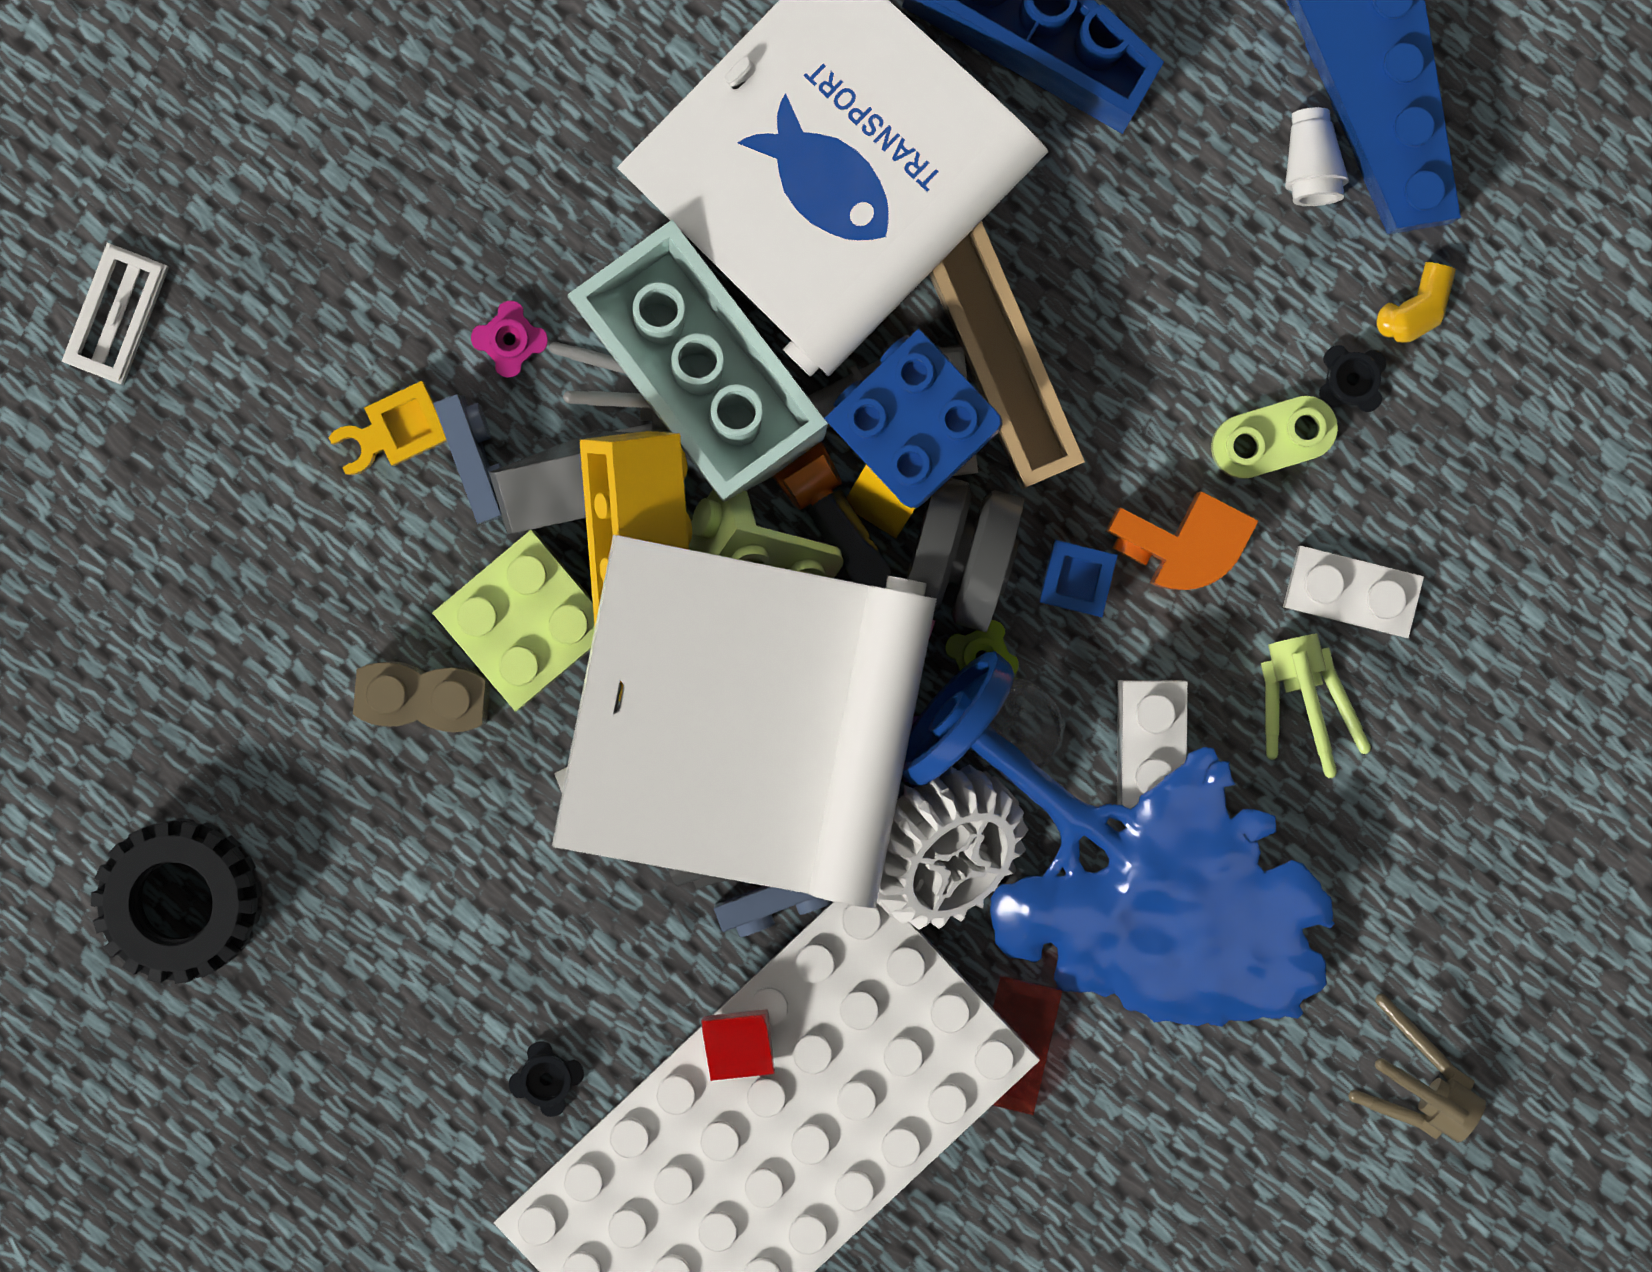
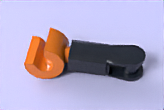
[773,441,893,588]

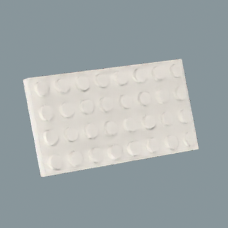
[494,902,1040,1272]

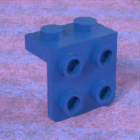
[824,328,1003,508]

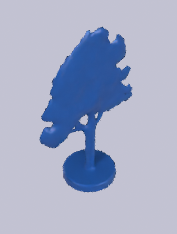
[902,651,1335,1027]

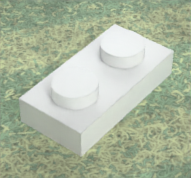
[1283,546,1424,638]

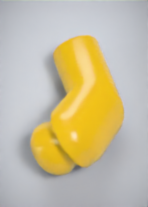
[1377,262,1456,342]

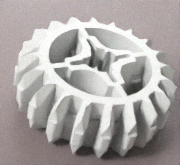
[877,764,1029,930]

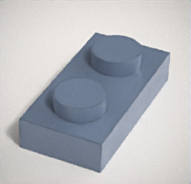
[433,394,502,524]
[714,886,833,937]

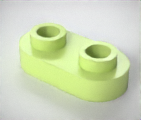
[1211,396,1338,479]

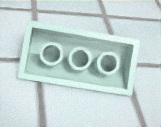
[568,220,828,502]

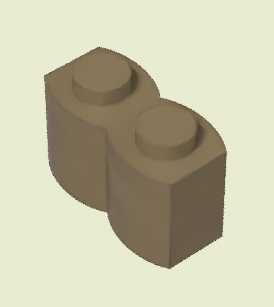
[353,661,490,732]

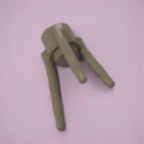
[1348,994,1486,1143]

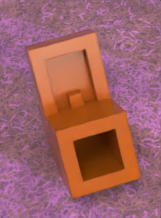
[1105,491,1258,590]

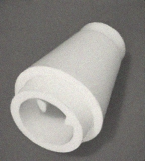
[1285,107,1349,206]

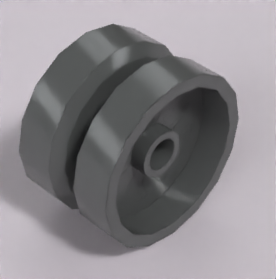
[906,478,1024,633]

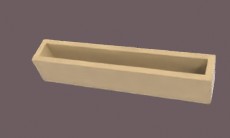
[929,221,1085,490]

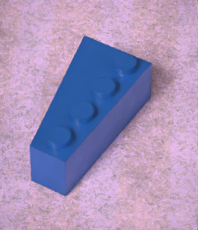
[902,0,1164,134]
[1286,0,1461,235]

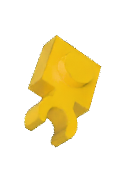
[328,381,447,475]

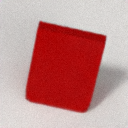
[701,1009,775,1081]

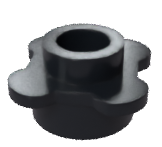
[1319,345,1386,412]
[509,1041,584,1117]

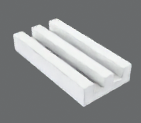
[61,242,169,385]

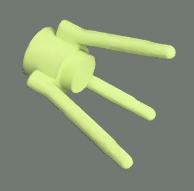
[1261,633,1371,778]

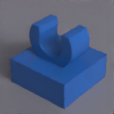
[1039,540,1118,617]

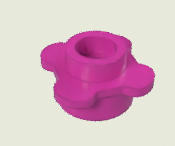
[471,301,548,378]

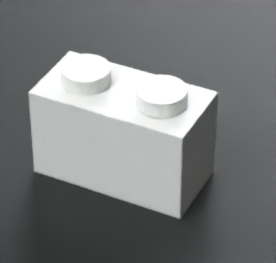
[1117,680,1187,809]

